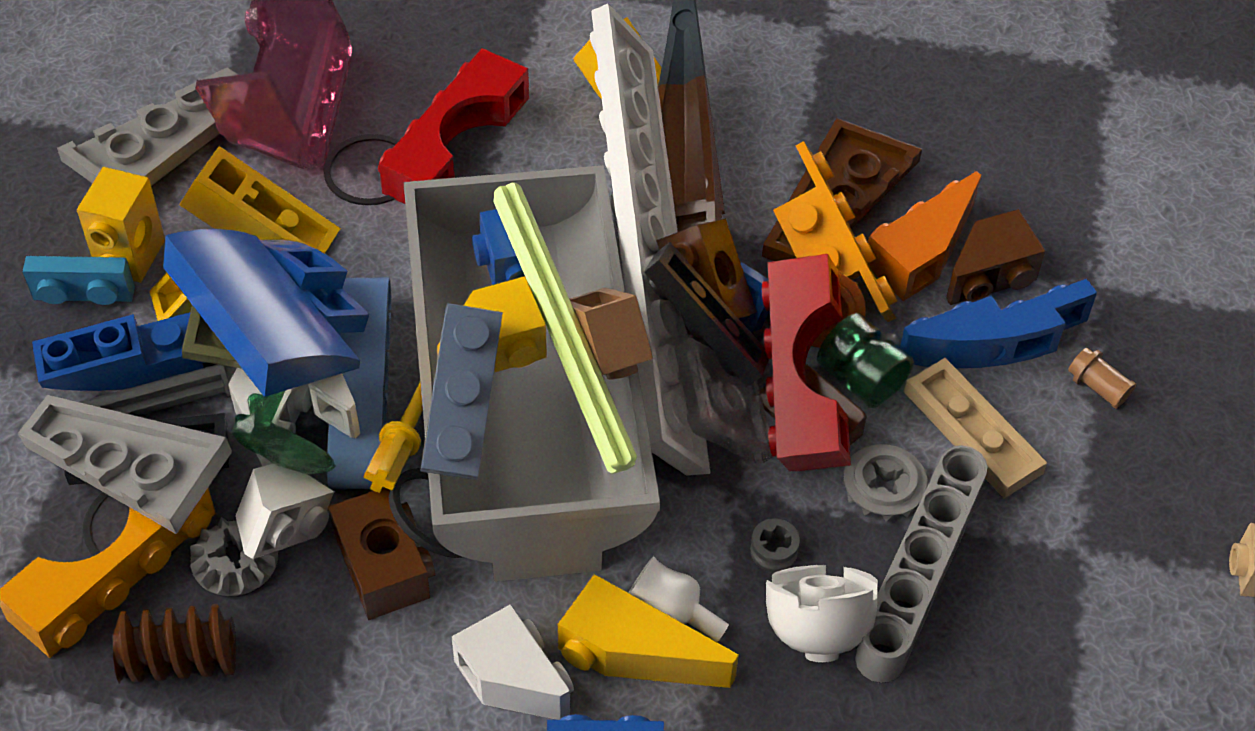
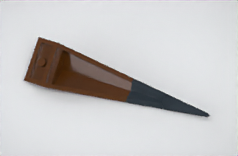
[658,0,725,232]

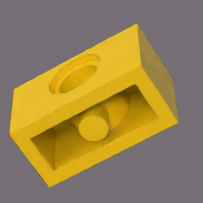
[76,167,165,283]

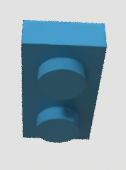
[22,256,135,305]

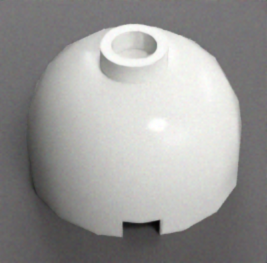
[766,565,878,662]

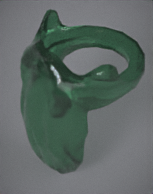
[231,391,336,474]

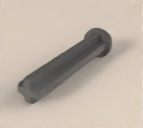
[80,364,236,416]

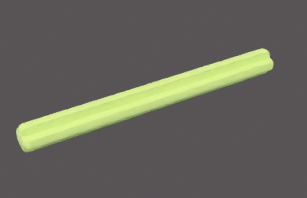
[493,183,637,474]

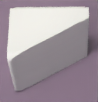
[309,374,360,439]

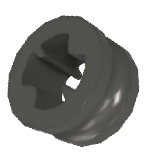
[750,518,800,572]

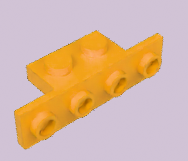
[773,141,898,322]

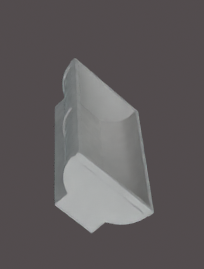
[404,165,660,582]

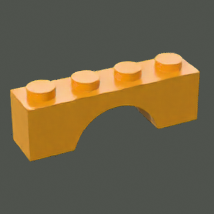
[0,488,216,658]

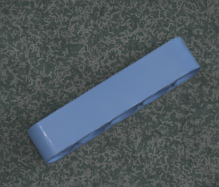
[327,277,392,490]

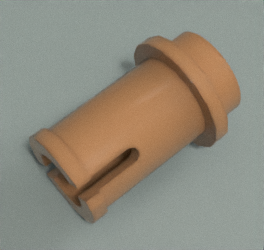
[1068,348,1136,409]

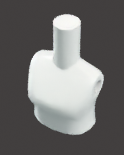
[628,556,729,642]

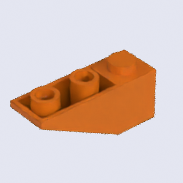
[868,171,982,301]

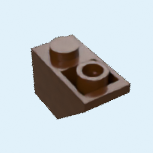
[946,209,1046,305]

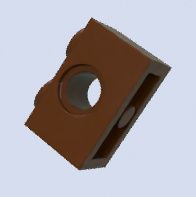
[656,218,757,336]
[328,487,436,620]

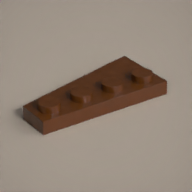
[762,118,922,261]

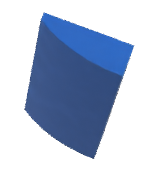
[163,229,360,397]

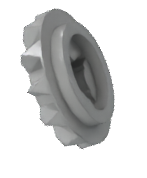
[842,444,928,522]
[190,517,278,596]

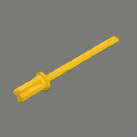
[364,383,423,493]

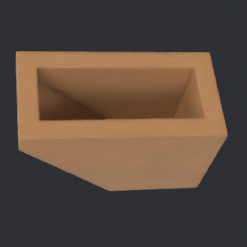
[570,287,653,380]

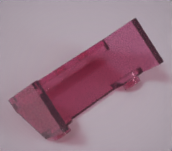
[195,0,352,169]

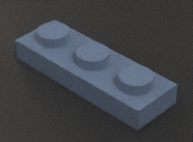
[420,303,503,480]

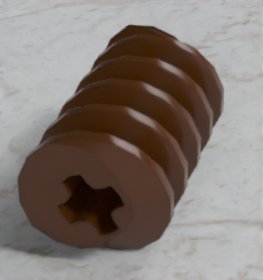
[113,604,236,684]

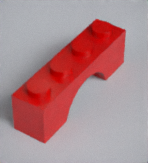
[378,48,529,204]
[762,254,851,471]

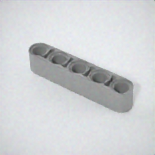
[855,445,988,683]

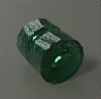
[816,313,914,408]

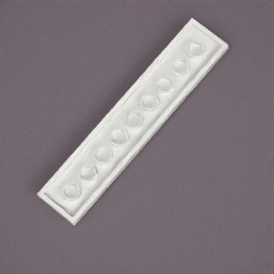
[590,4,710,476]

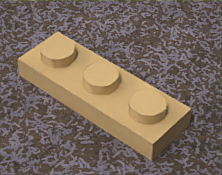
[904,358,1047,499]

